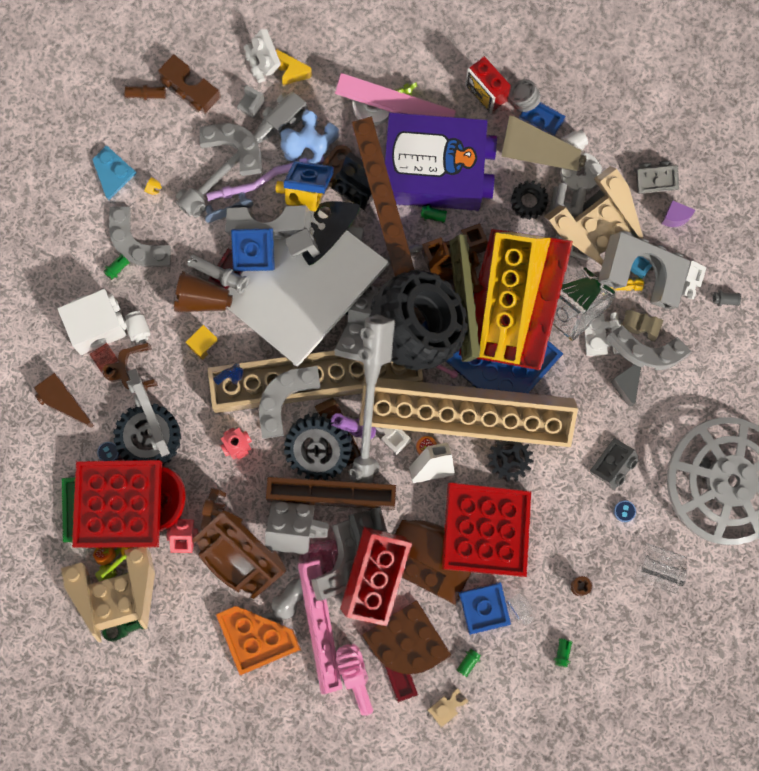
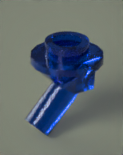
[213,363,243,385]

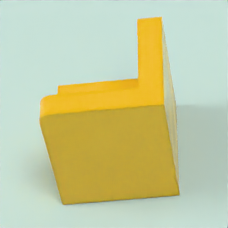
[186,325,218,360]

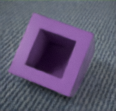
[662,201,696,227]

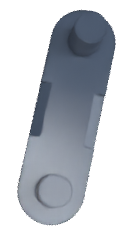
[205,192,253,223]

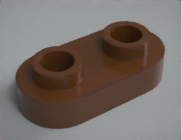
[322,145,352,182]

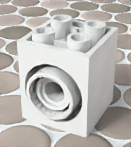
[57,289,127,355]

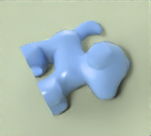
[280,110,339,164]

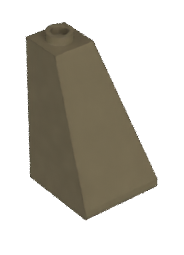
[501,115,587,171]

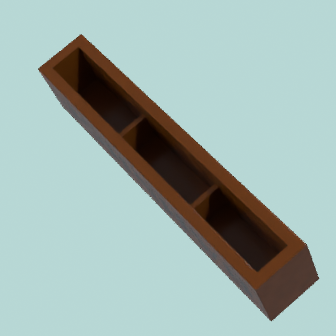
[266,477,396,510]

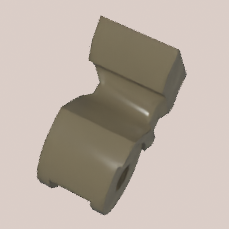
[620,310,664,342]

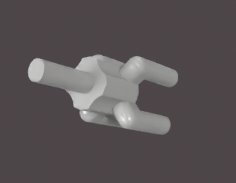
[549,183,587,239]

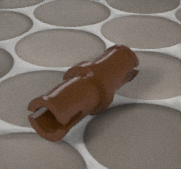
[124,84,166,101]

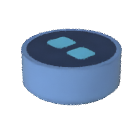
[97,442,120,461]
[614,501,636,522]

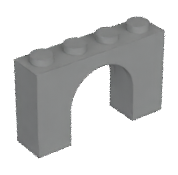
[598,231,690,309]

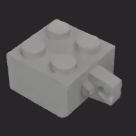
[265,501,329,554]

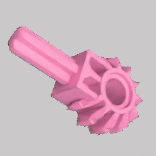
[336,644,373,715]

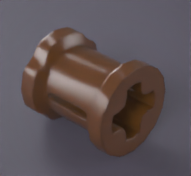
[571,576,592,596]

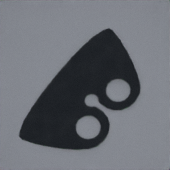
[301,201,360,265]

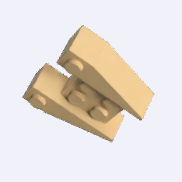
[544,166,643,265]
[61,548,155,643]

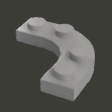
[200,123,262,176]
[109,207,171,267]
[606,325,692,370]
[259,366,320,439]
[127,368,170,457]
[311,519,358,601]

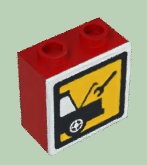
[465,56,511,114]

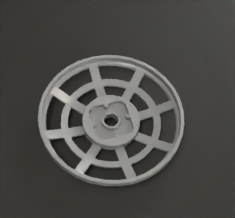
[667,417,759,545]

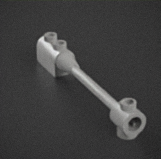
[176,92,309,217]
[349,314,395,483]

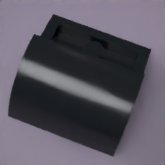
[331,152,373,210]

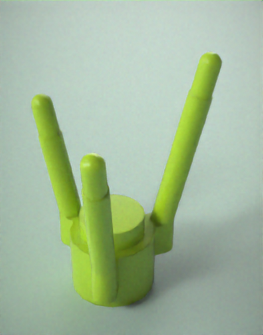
[95,548,129,582]

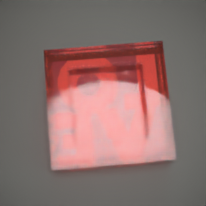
[89,343,118,372]

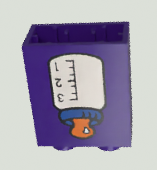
[385,113,497,211]

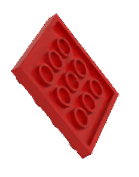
[72,460,162,548]
[442,483,532,577]

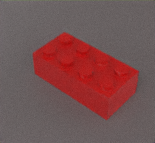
[340,527,412,626]

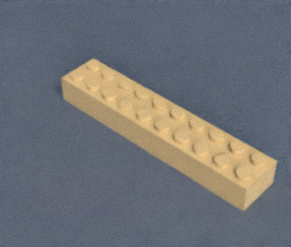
[208,350,423,414]
[359,376,578,447]

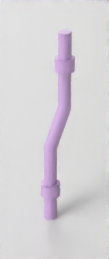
[206,156,324,201]

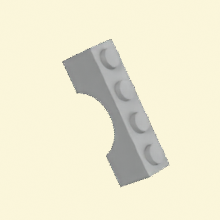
[225,206,312,239]

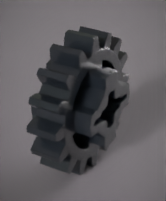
[487,440,534,482]

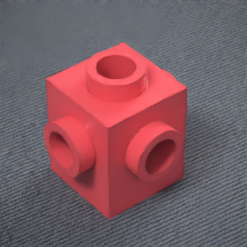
[220,428,252,460]
[167,519,199,553]

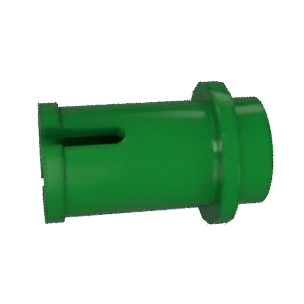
[420,205,447,223]
[103,254,130,280]
[553,639,573,668]
[456,648,481,677]

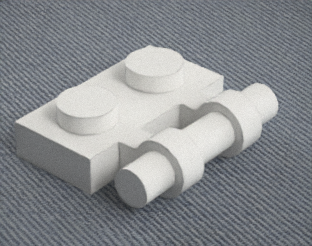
[244,29,281,83]
[583,312,621,356]

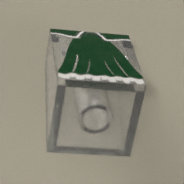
[553,267,616,341]

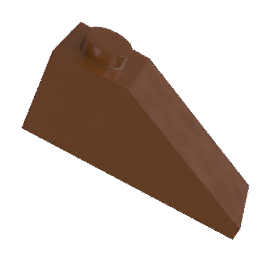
[34,373,94,428]

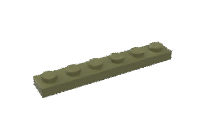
[449,234,480,362]

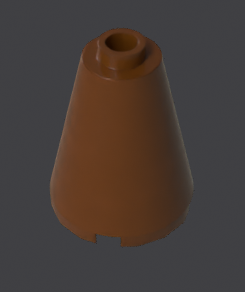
[174,271,233,312]

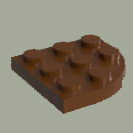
[362,600,452,674]

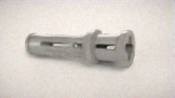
[188,254,249,294]

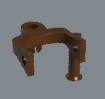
[428,242,483,293]
[102,343,158,391]
[200,488,227,531]

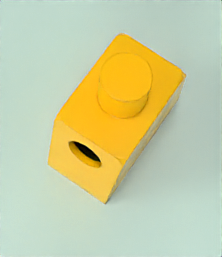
[275,181,325,212]

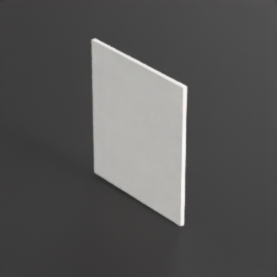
[227,210,390,367]

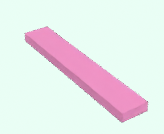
[335,73,456,117]
[298,560,342,694]

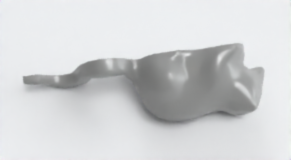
[260,578,304,621]

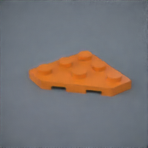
[216,606,301,676]

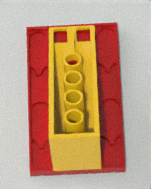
[459,229,573,370]

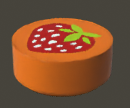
[416,436,437,455]
[93,548,116,565]

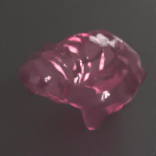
[299,540,338,575]

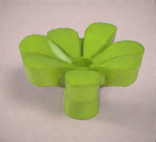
[395,82,417,96]

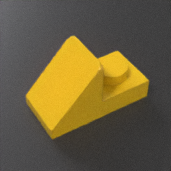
[275,49,312,85]

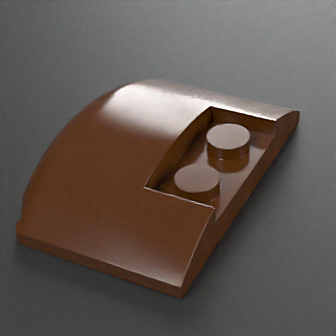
[192,510,286,599]
[395,520,471,605]

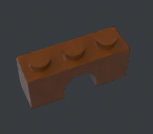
[158,54,221,114]
[422,223,488,271]

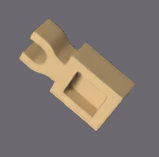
[428,688,469,728]

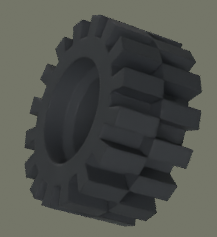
[511,180,548,220]

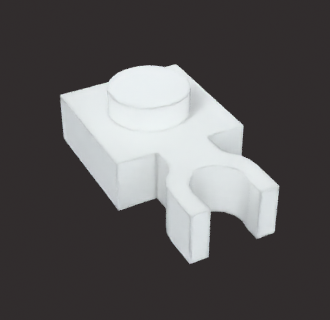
[681,260,706,299]
[375,427,412,455]

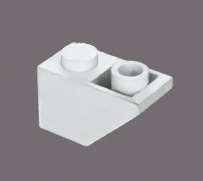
[409,442,455,483]

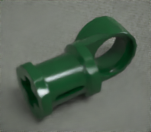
[102,620,145,642]

